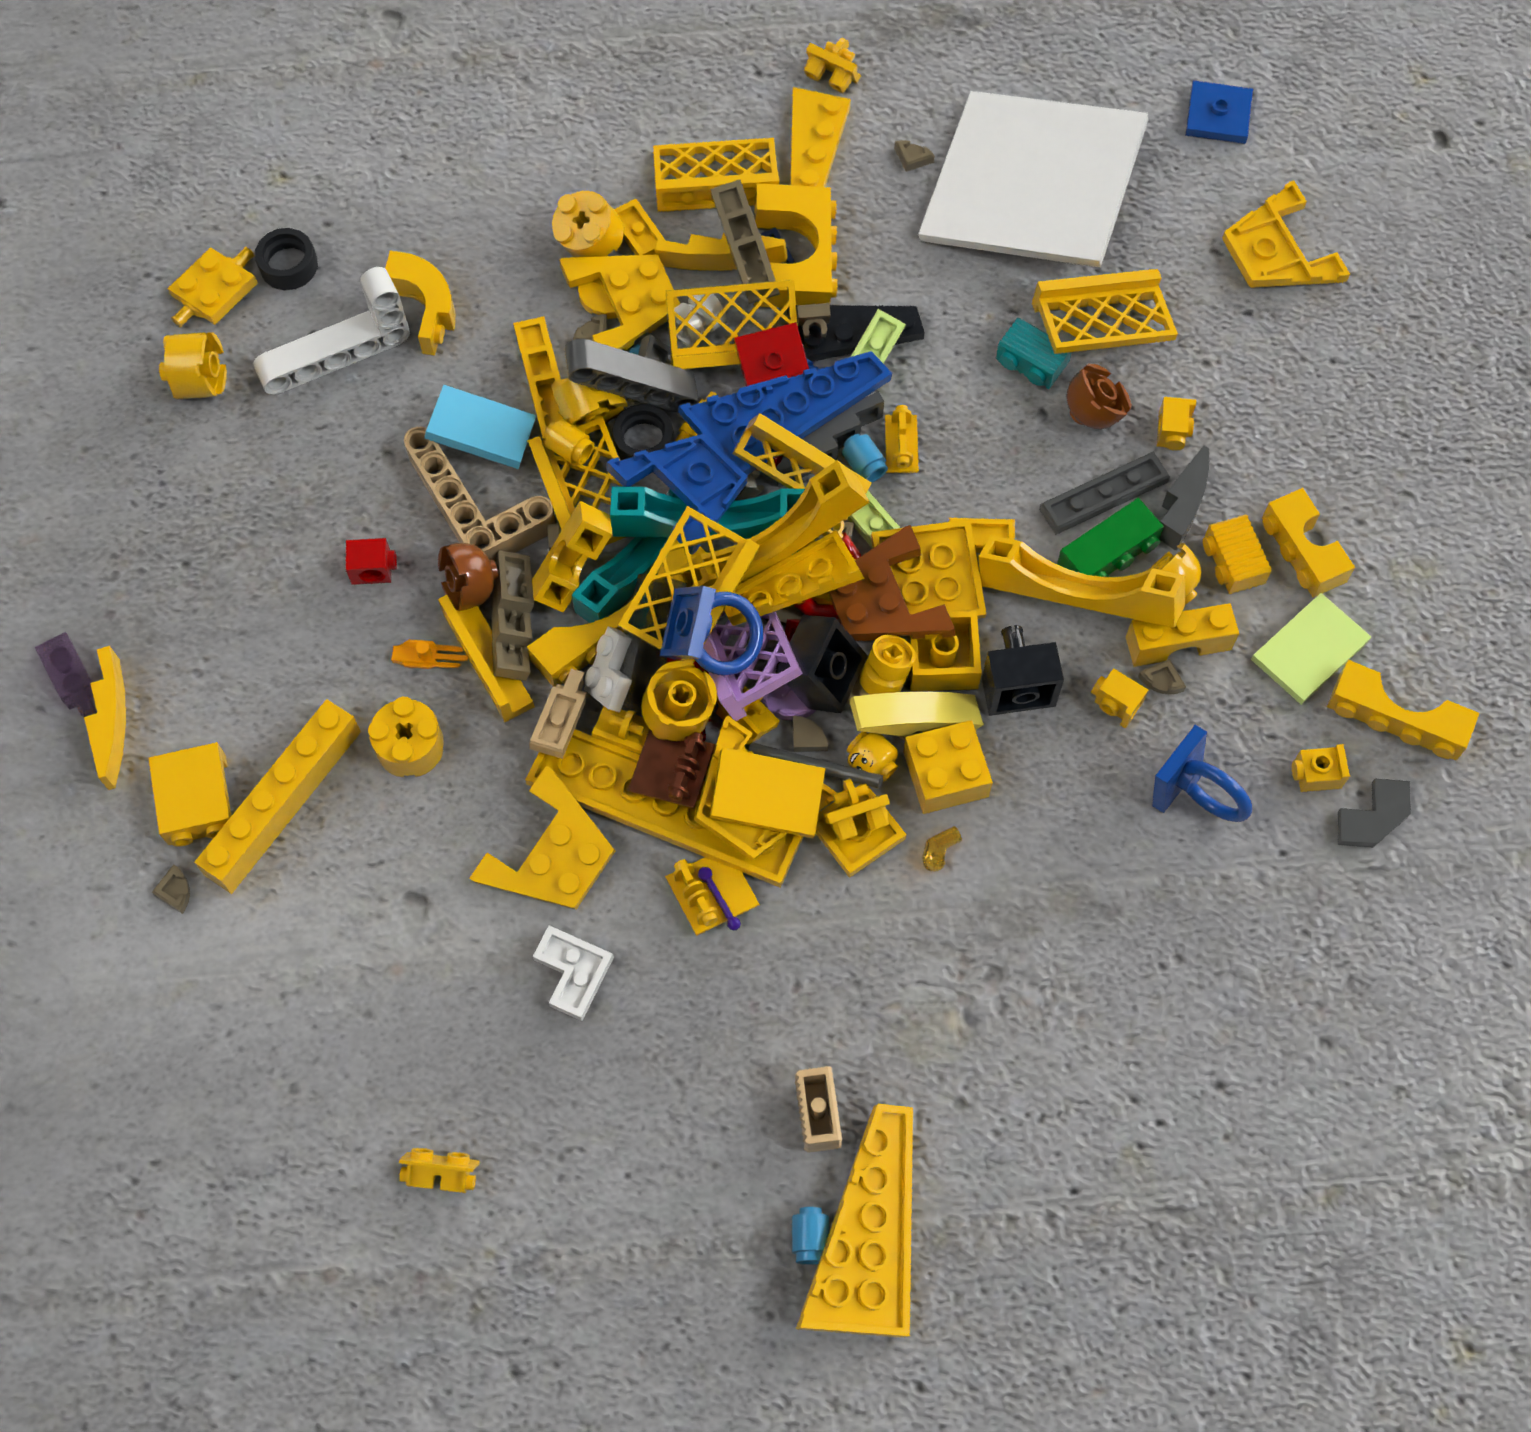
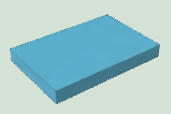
[424,385,536,469]

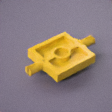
[167,246,258,328]

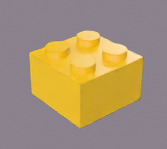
[907,611,982,692]
[903,720,993,814]

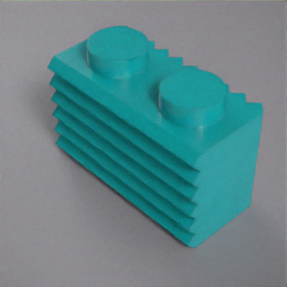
[996,317,1072,389]

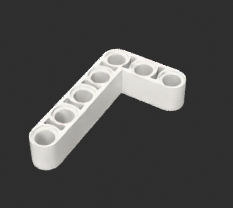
[253,267,410,395]

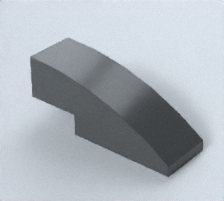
[1159,445,1209,551]

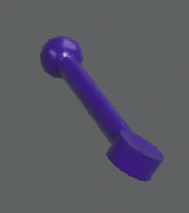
[698,867,741,931]

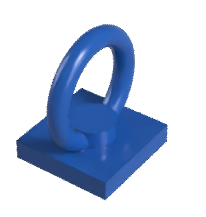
[660,586,764,676]
[1152,724,1253,822]

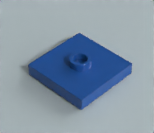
[1185,80,1253,144]

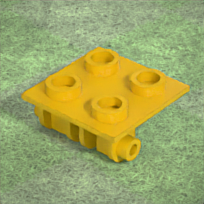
[665,857,760,936]

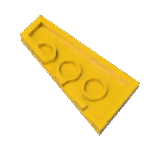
[791,87,851,187]
[724,530,865,626]

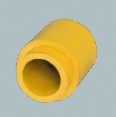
[544,419,594,465]

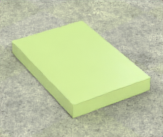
[1251,593,1372,705]

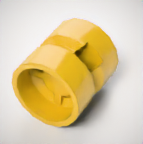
[859,635,916,695]

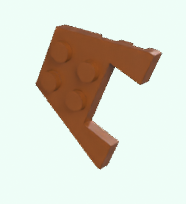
[828,525,955,641]

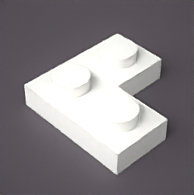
[584,626,632,712]
[533,926,614,1021]

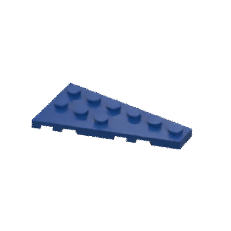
[678,351,892,475]

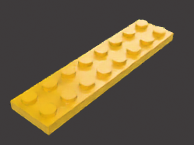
[525,729,803,888]

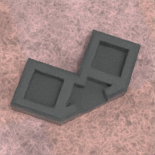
[1338,778,1411,848]

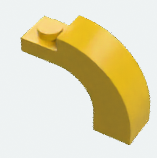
[385,250,456,356]

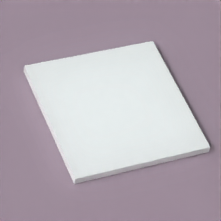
[918,91,1148,268]

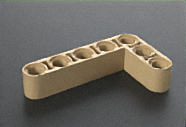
[404,427,556,562]

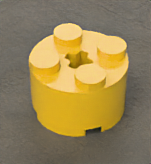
[552,191,624,257]
[159,332,227,399]
[551,378,628,427]
[641,661,717,741]
[368,696,444,777]

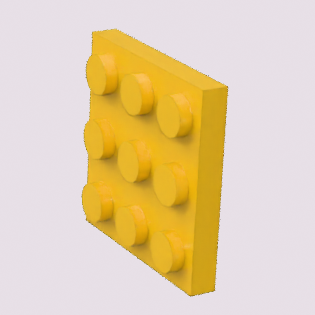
[871,519,987,619]

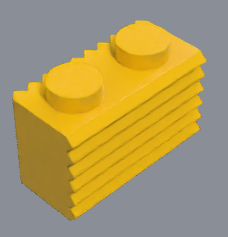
[1202,515,1272,594]

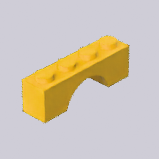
[1327,660,1480,761]

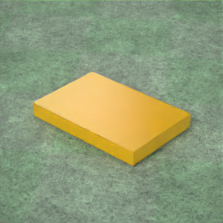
[709,747,825,838]

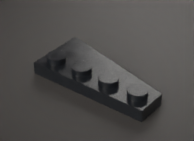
[787,305,925,362]

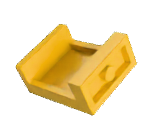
[148,742,232,847]

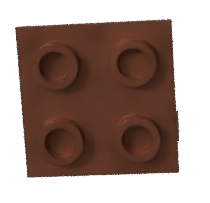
[628,729,716,808]

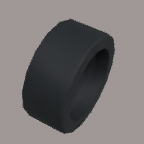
[255,228,318,290]
[612,404,674,460]

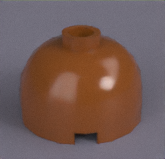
[1066,363,1132,430]
[438,543,498,611]

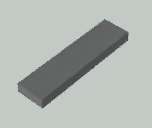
[1040,451,1170,535]

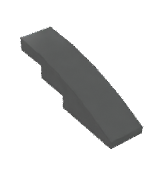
[776,391,884,488]

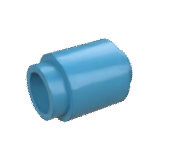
[842,434,888,482]
[792,1207,830,1265]

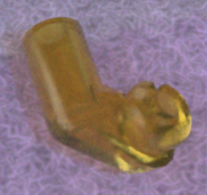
[922,826,962,872]

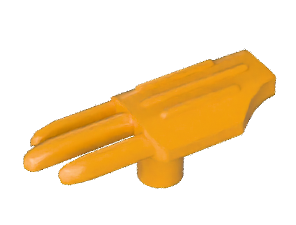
[391,639,468,669]

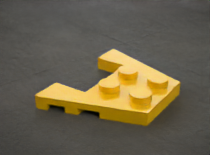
[1222,180,1350,288]
[559,254,680,351]
[694,715,837,861]
[469,765,616,910]

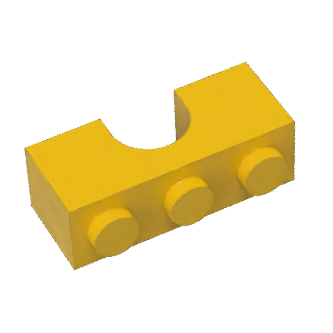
[1262,488,1355,598]
[532,501,613,613]
[1126,603,1240,667]

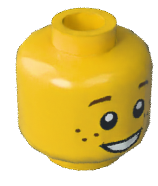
[846,732,898,781]

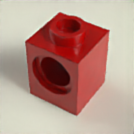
[346,538,397,585]

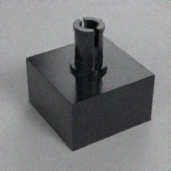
[775,615,868,713]
[982,625,1064,716]

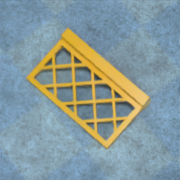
[653,137,779,212]
[1032,269,1178,354]
[666,280,797,369]
[528,416,631,545]
[618,506,760,664]

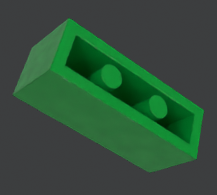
[1057,497,1164,577]

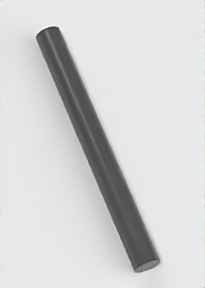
[749,743,883,789]

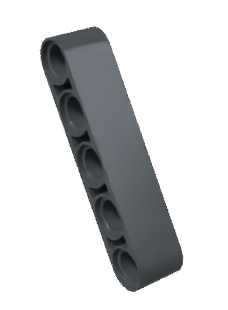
[565,339,699,412]

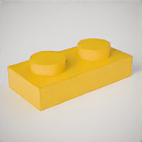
[614,198,665,255]

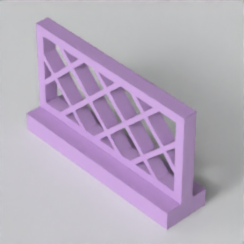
[703,611,803,721]

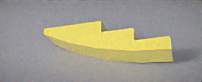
[849,692,984,737]

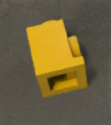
[1157,396,1196,451]
[1091,668,1148,729]
[1292,744,1350,792]

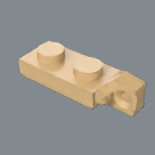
[529,669,587,759]

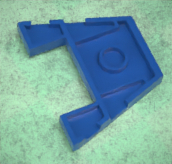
[606,433,748,555]

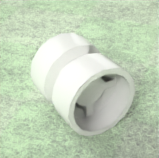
[667,294,727,347]

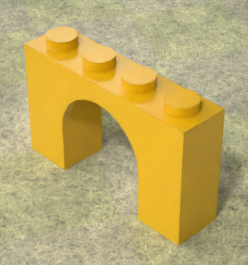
[754,184,838,308]

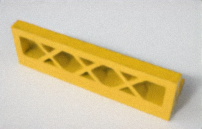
[732,413,872,522]
[438,595,535,723]

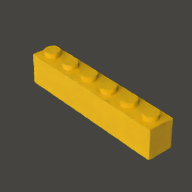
[194,699,361,894]

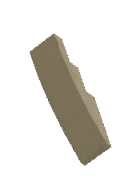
[710,179,780,304]
[492,550,534,681]

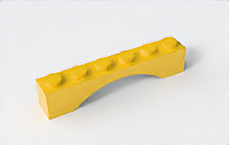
[675,460,869,588]
[978,535,1185,628]
[527,540,706,687]

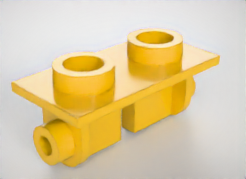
[885,405,919,473]
[399,1148,480,1193]

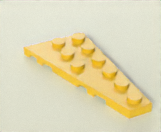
[796,1104,913,1338]

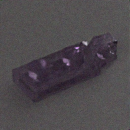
[35,632,97,717]

